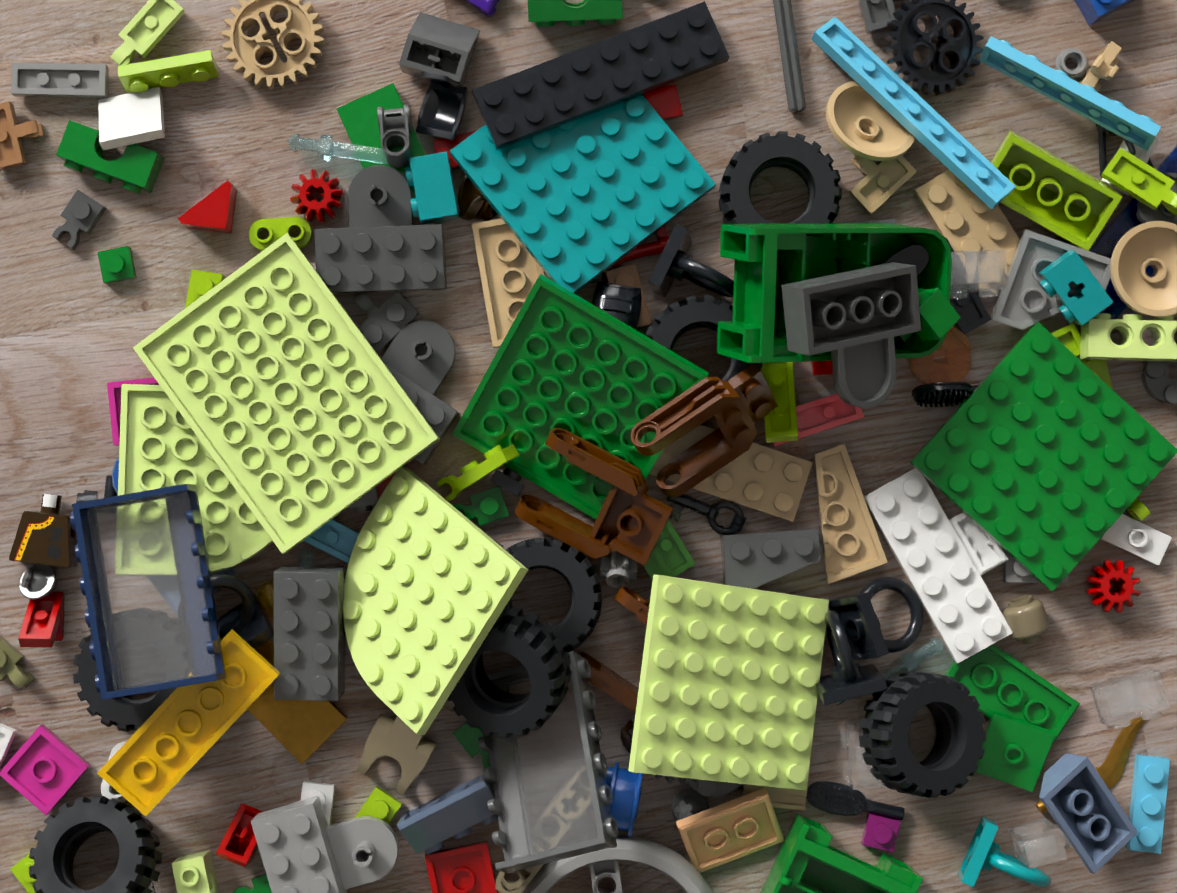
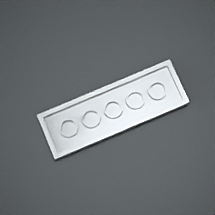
[864,468,1012,664]

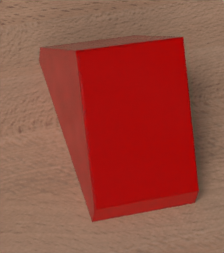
[178,180,237,234]
[216,803,264,867]

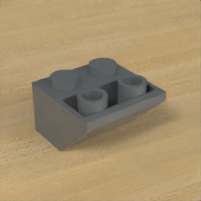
[399,12,480,87]

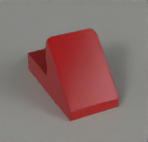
[18,592,65,648]

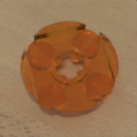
[907,327,972,384]

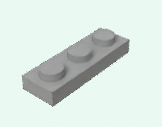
[11,63,109,98]

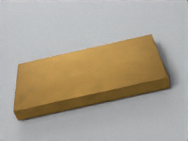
[247,639,348,764]

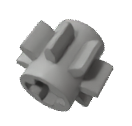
[599,551,638,589]

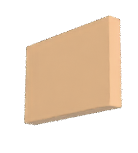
[676,787,784,873]

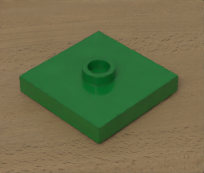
[976,710,1055,792]

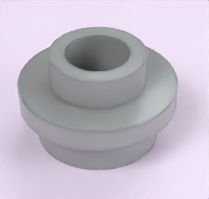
[1055,48,1087,80]

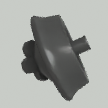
[19,564,57,600]
[671,789,710,821]

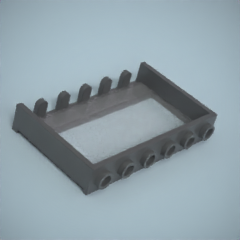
[478,651,619,874]

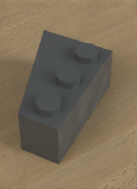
[720,529,821,589]

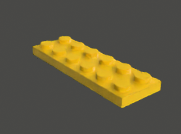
[97,629,280,817]

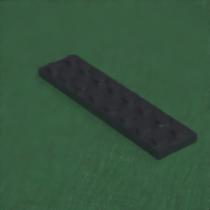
[472,1,730,150]

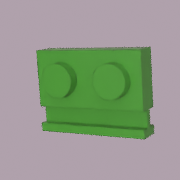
[643,520,696,581]

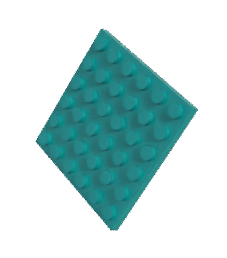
[450,95,716,294]

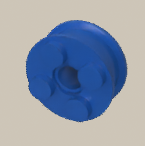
[606,762,643,837]

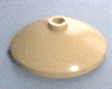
[826,81,915,161]
[1110,221,1177,317]

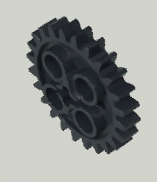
[884,0,984,95]

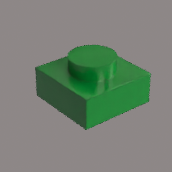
[97,246,137,284]

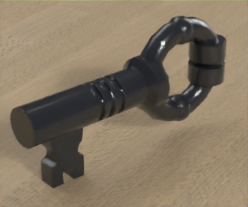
[667,494,747,535]

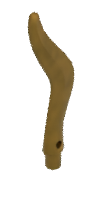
[1035,713,1147,814]

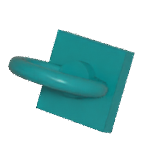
[958,816,1051,888]

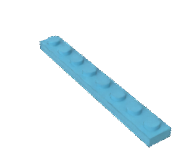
[811,17,1016,210]

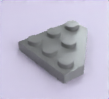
[991,229,1111,330]

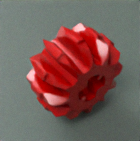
[290,169,345,224]
[1085,560,1141,613]

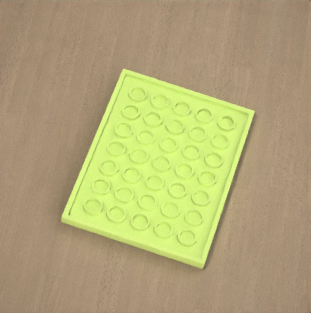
[133,233,440,554]

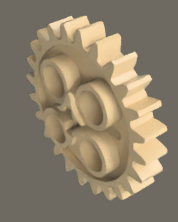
[222,0,325,90]

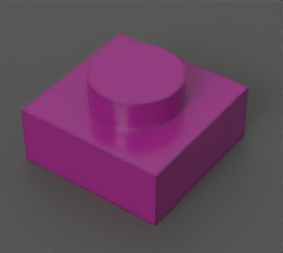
[861,813,901,852]

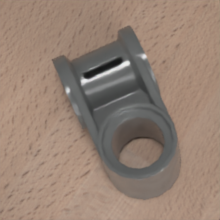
[377,104,413,168]

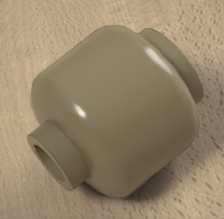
[1003,595,1049,644]

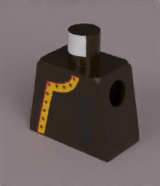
[9,493,78,568]

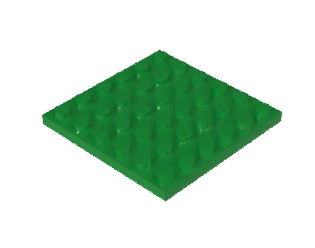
[452,274,709,519]
[909,322,1177,591]

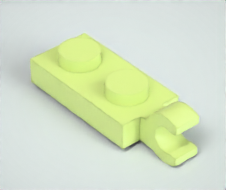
[111,0,185,66]

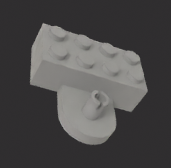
[251,796,399,893]

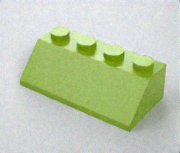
[991,130,1123,251]

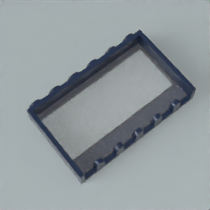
[70,484,226,700]

